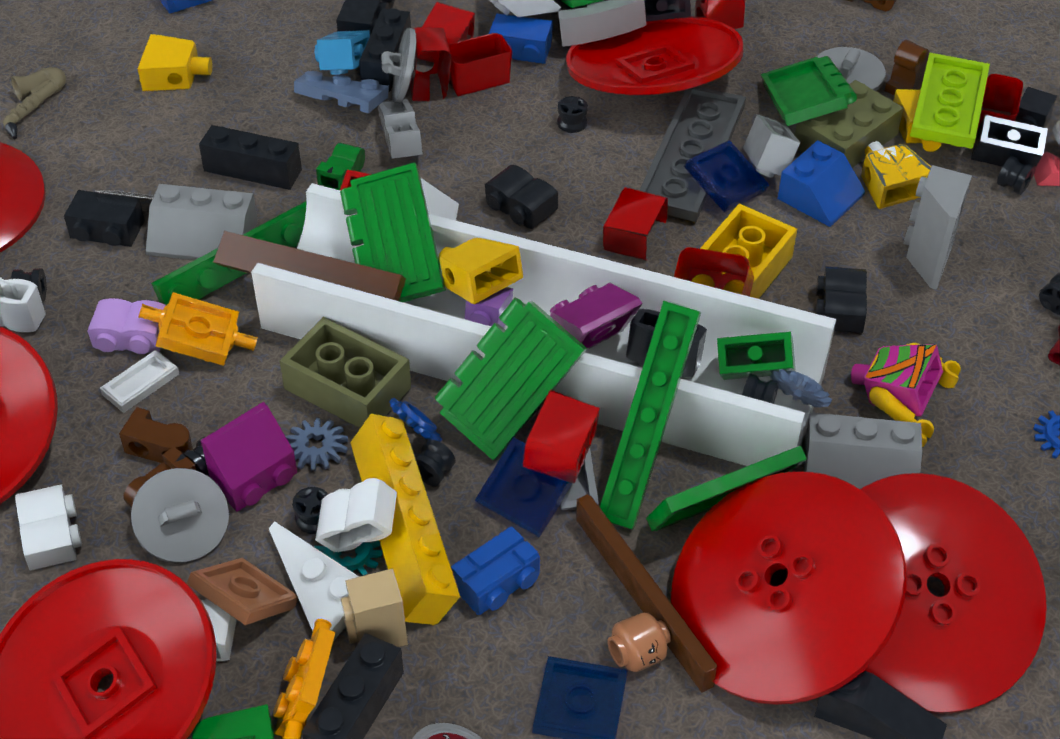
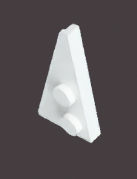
[268,521,359,641]

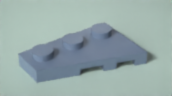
[294,71,389,114]

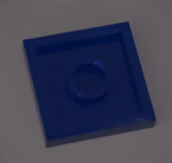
[684,140,769,212]
[475,437,573,538]
[532,656,628,739]

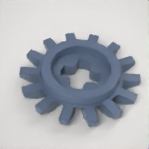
[770,369,832,407]
[285,418,349,471]

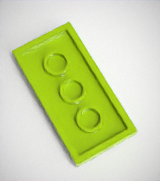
[910,53,990,149]

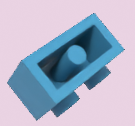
[314,30,370,75]

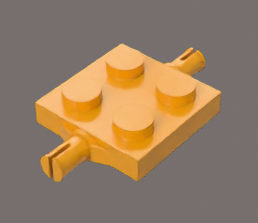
[138,292,258,366]
[273,619,336,739]

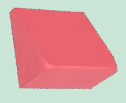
[1034,151,1060,186]

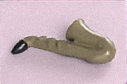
[3,67,66,139]

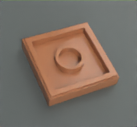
[187,558,298,625]

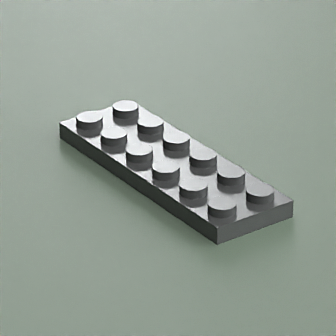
[639,86,746,222]

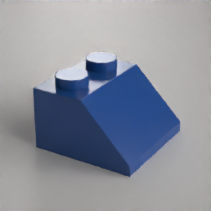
[777,140,866,227]

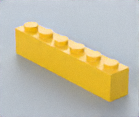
[350,414,460,625]

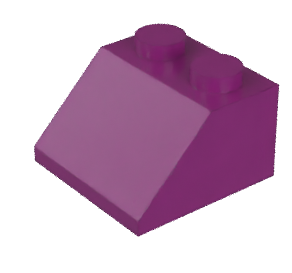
[550,283,643,350]
[201,402,297,512]

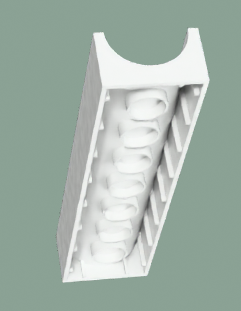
[251,183,836,472]

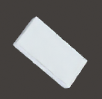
[100,350,179,413]

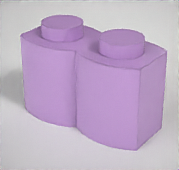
[87,298,166,354]

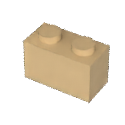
[341,568,408,647]

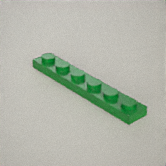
[151,201,307,305]
[600,301,701,529]

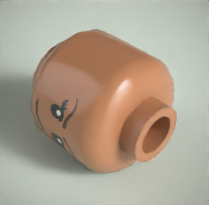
[608,613,671,672]

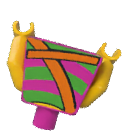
[851,343,961,447]

